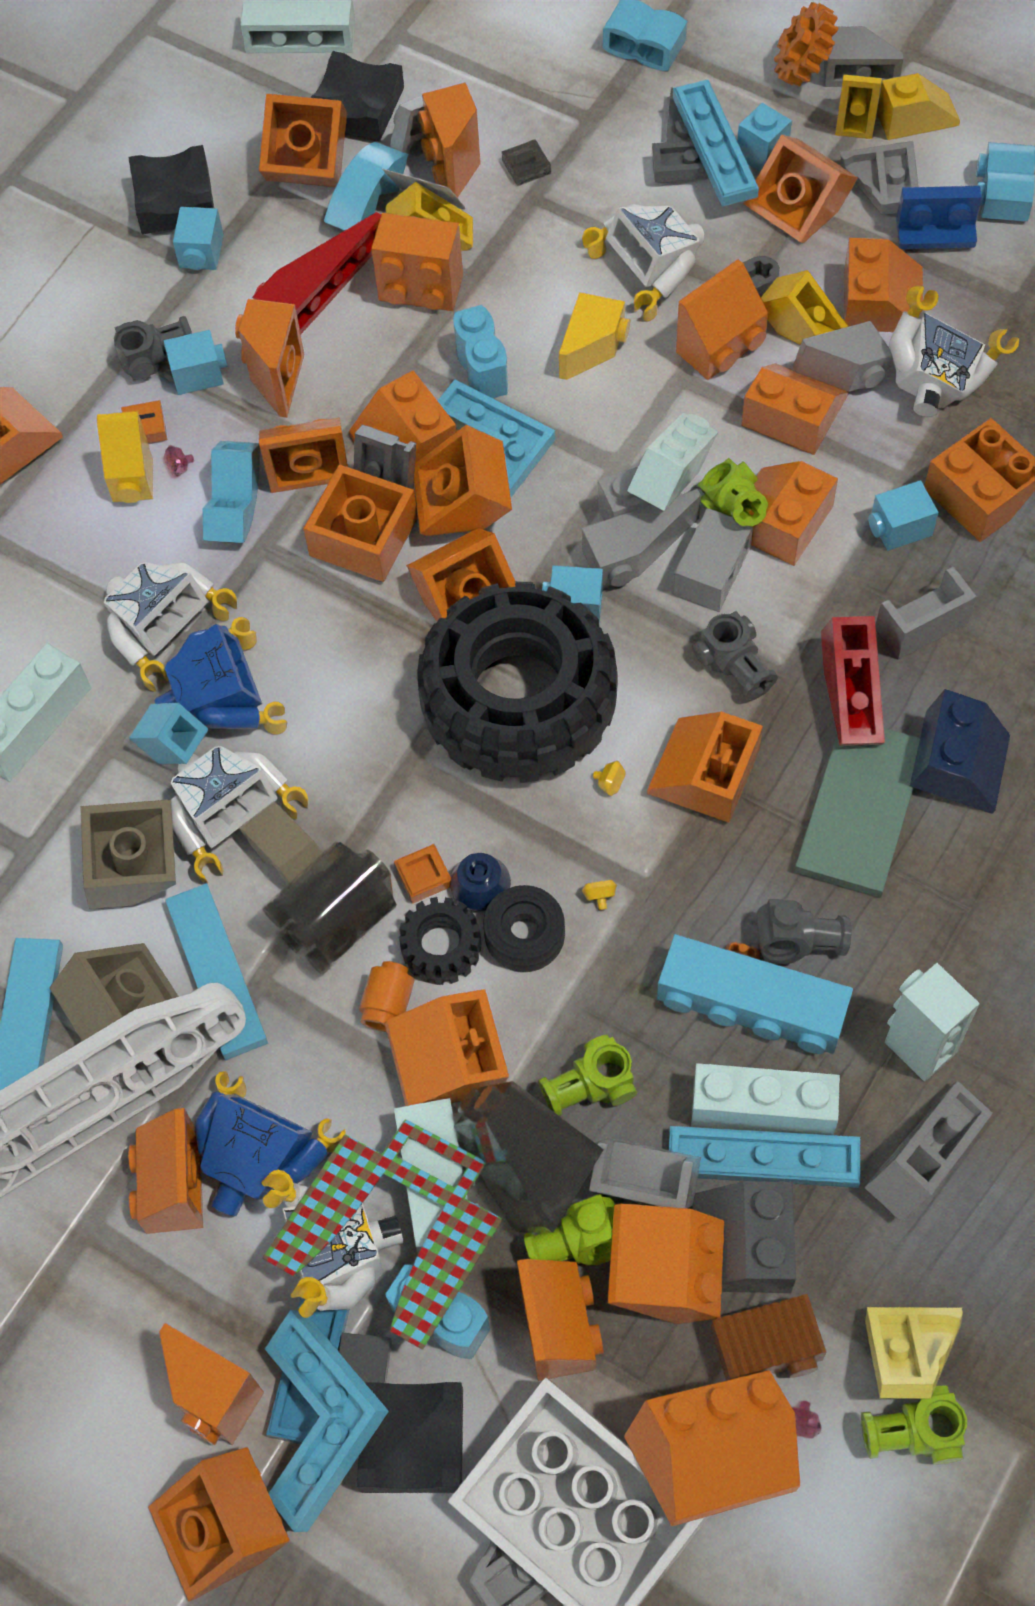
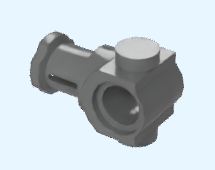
[114,316,192,381]
[693,611,778,700]
[756,899,852,964]

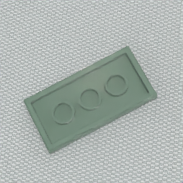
[794,728,920,898]

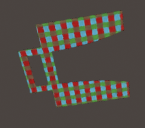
[262,1119,503,1350]

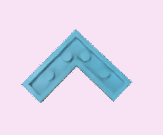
[438,379,556,497]
[265,1310,389,1532]

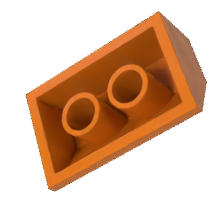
[624,1370,800,1526]

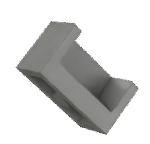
[673,508,753,612]
[875,567,977,660]
[589,1138,701,1208]

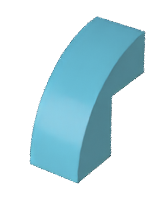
[324,142,408,230]
[202,441,260,543]

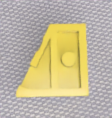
[865,1307,963,1399]

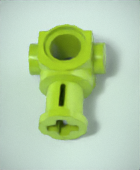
[697,458,768,527]
[538,1035,637,1118]
[524,1194,615,1265]
[861,1386,967,1465]

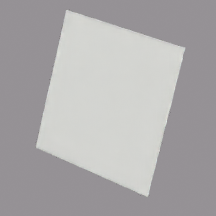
[382,168,466,208]

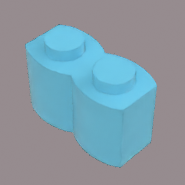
[602,0,688,71]
[976,142,1035,222]
[453,305,508,398]
[385,1265,491,1359]

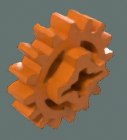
[774,2,838,87]

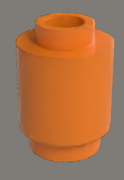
[359,961,415,1032]

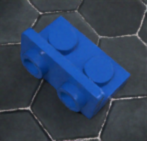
[896,186,982,249]

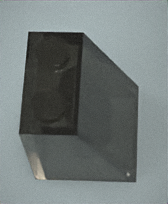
[454,1081,604,1233]

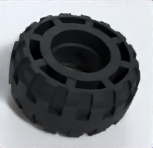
[417,581,618,783]

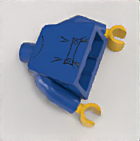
[155,617,287,735]
[195,1071,346,1216]

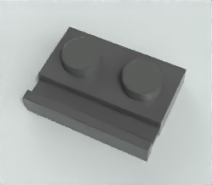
[353,424,416,489]

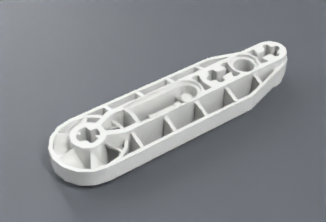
[0,983,246,1198]

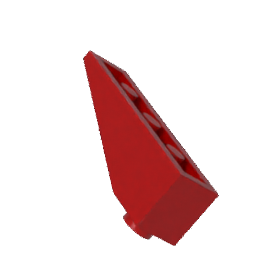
[252,212,382,334]

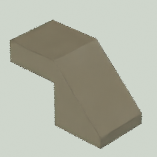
[239,801,339,903]

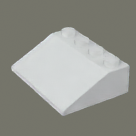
[448,1377,709,1606]

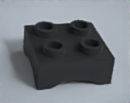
[311,51,404,141]
[129,145,214,235]
[357,1382,463,1493]

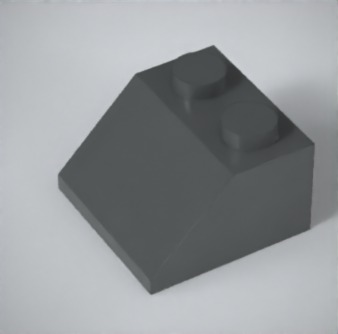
[693,1181,796,1293]

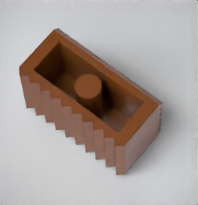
[711,1294,827,1381]

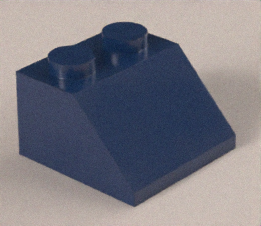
[910,689,1010,814]

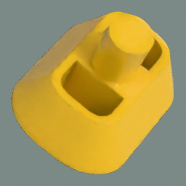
[593,761,626,796]
[582,880,617,910]

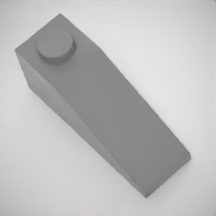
[582,489,701,589]
[865,1081,993,1221]

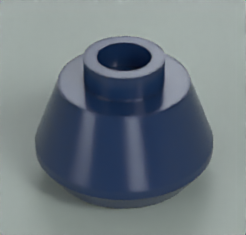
[450,853,511,911]

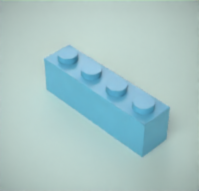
[657,934,853,1054]

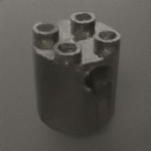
[262,841,397,975]

